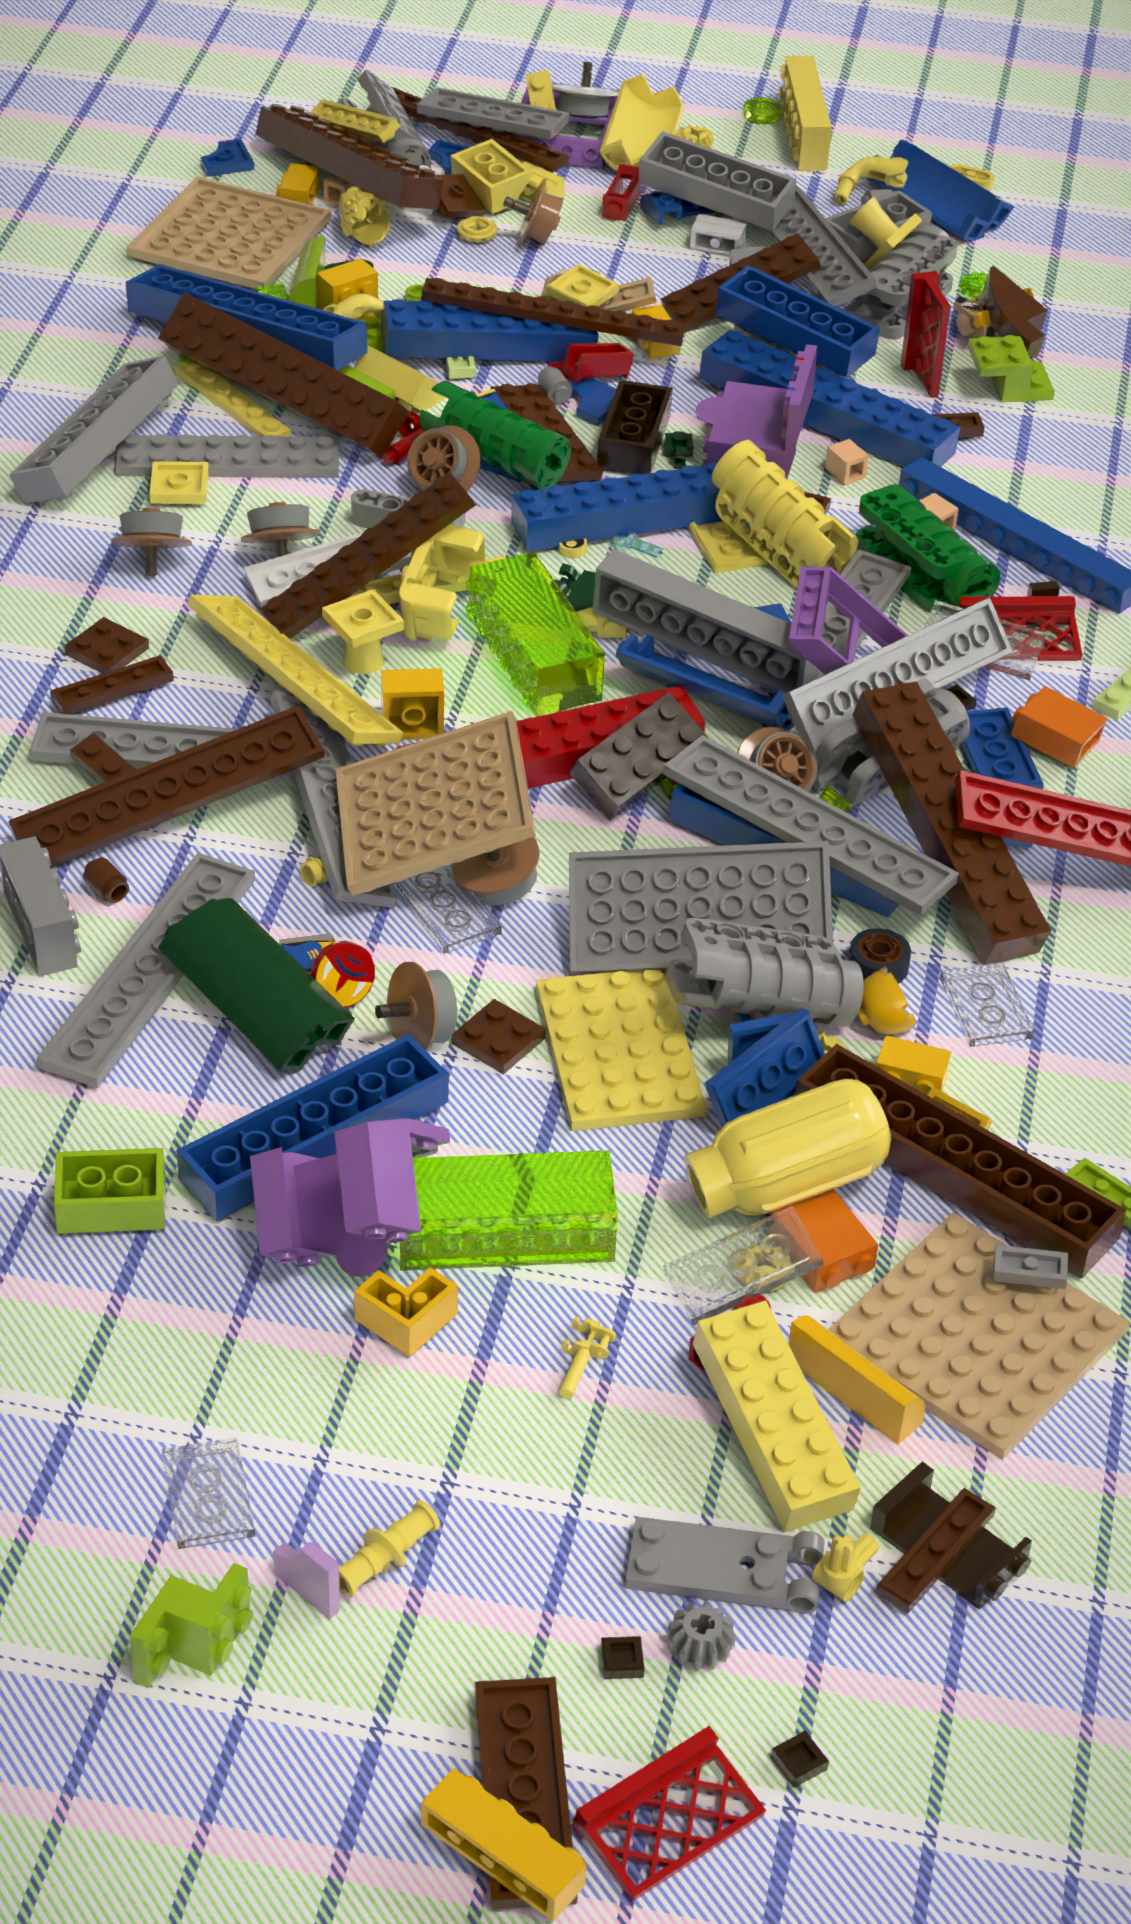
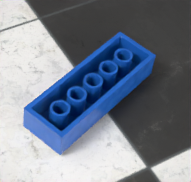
[715,265,880,378]

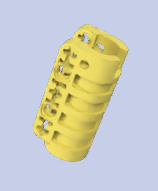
[712,440,858,589]

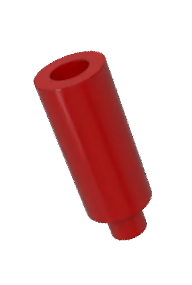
[382,428,425,465]

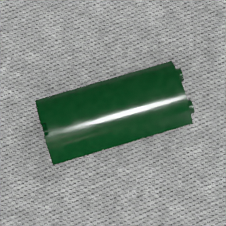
[158,898,355,1071]

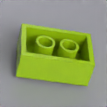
[54,1148,166,1234]

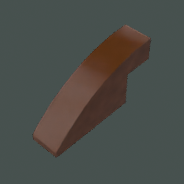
[983,266,1048,359]

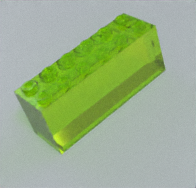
[466,552,605,717]
[398,1150,618,1271]

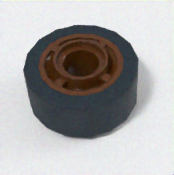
[848,928,912,984]

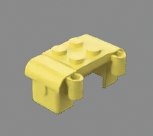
[399,523,486,640]

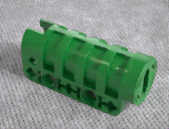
[420,381,571,490]
[855,484,1000,614]

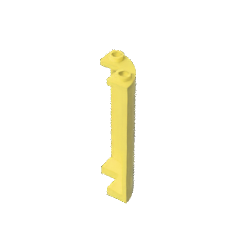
[599,74,684,171]

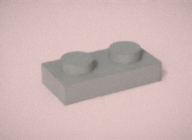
[993,1245,1068,1289]

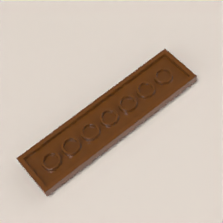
[261,472,476,639]

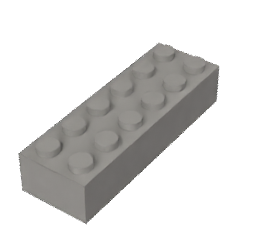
[639,131,797,232]

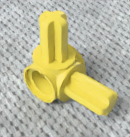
[812,1534,880,1602]

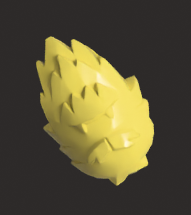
[339,186,391,246]

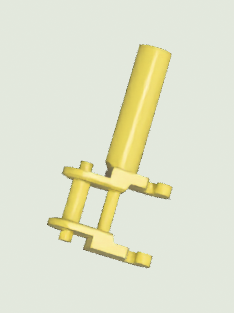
[559,1317,617,1399]

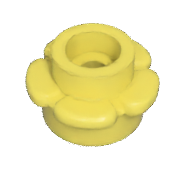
[300,856,327,887]

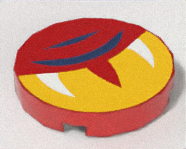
[311,940,375,1007]

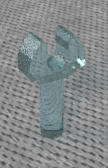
[611,531,663,558]

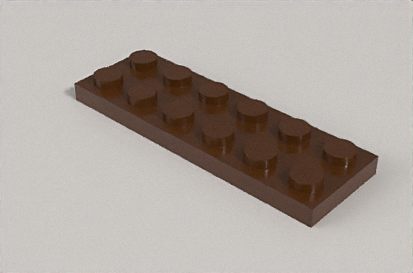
[660,233,821,332]
[490,383,604,482]
[475,1677,578,1909]

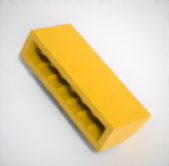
[788,1315,925,1445]

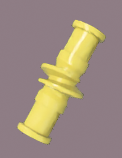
[339,1500,440,1598]

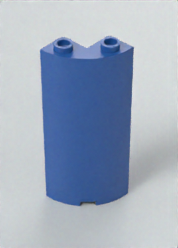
[866,139,1014,241]
[616,634,795,730]

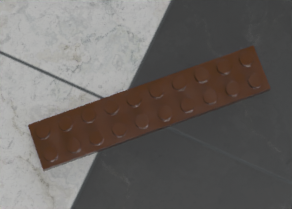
[8,705,325,868]

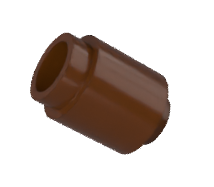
[83,857,129,903]

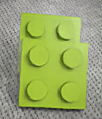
[968,335,1055,403]
[130,1563,253,1689]

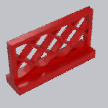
[900,271,951,398]
[957,596,1083,661]
[571,1725,767,1902]

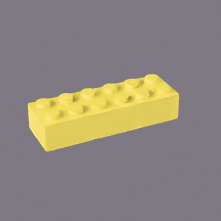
[778,56,832,171]
[693,1301,861,1533]

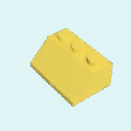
[451,139,533,214]
[354,345,445,411]

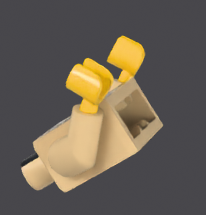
[953,288,1034,338]

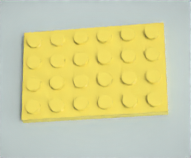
[536,970,707,1131]

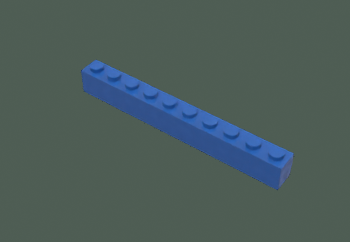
[899,457,1131,614]

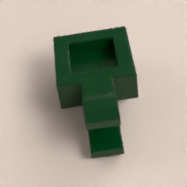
[664,431,694,467]

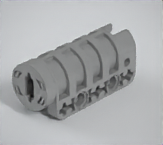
[338,69,432,169]
[846,224,958,340]
[813,678,970,811]
[665,918,864,1027]

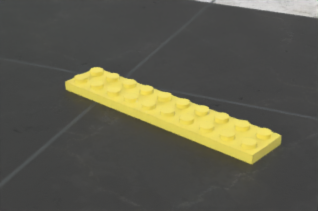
[187,594,403,746]

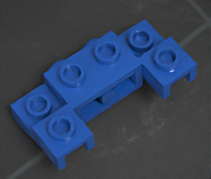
[640,191,717,224]

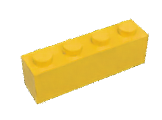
[421,1768,587,1922]

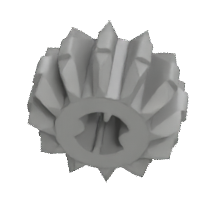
[667,1601,736,1671]

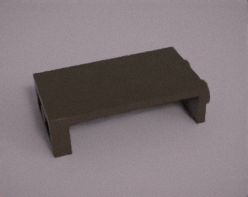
[870,1461,1032,1610]

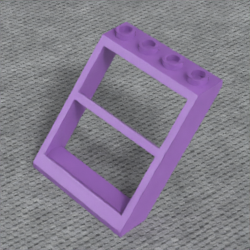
[510,82,619,169]
[789,567,908,674]

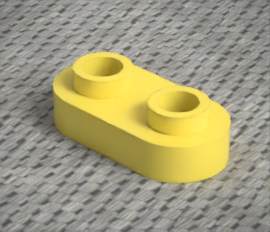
[949,164,995,190]

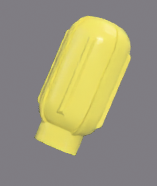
[684,1079,891,1218]

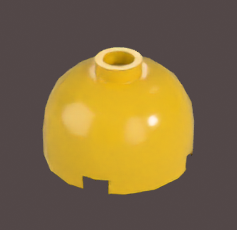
[857,967,916,1035]

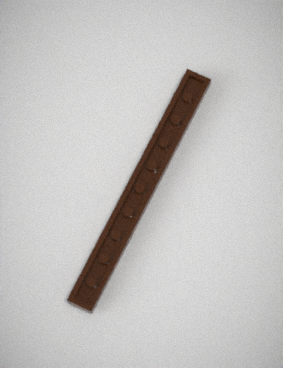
[392,87,569,172]
[421,278,686,346]

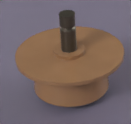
[503,179,563,246]

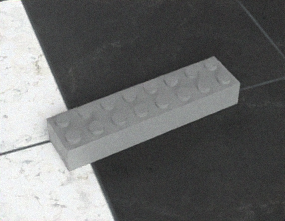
[9,355,179,504]
[593,549,823,693]

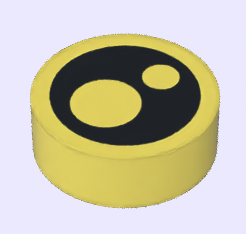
[559,538,587,558]

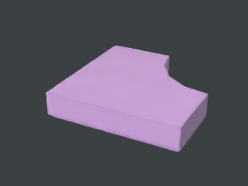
[273,1541,340,1619]

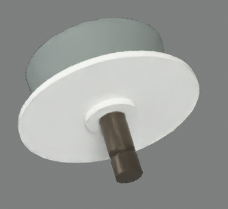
[552,61,618,117]

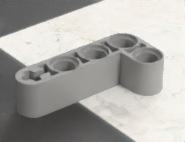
[351,489,465,529]

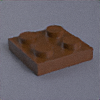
[64,617,149,674]
[452,999,546,1075]

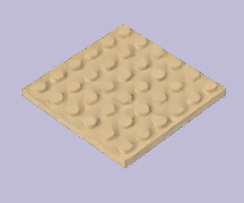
[127,176,331,292]
[335,711,536,896]
[828,1212,1130,1460]

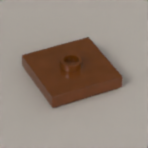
[436,174,487,217]

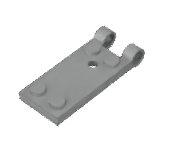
[625,1516,825,1614]

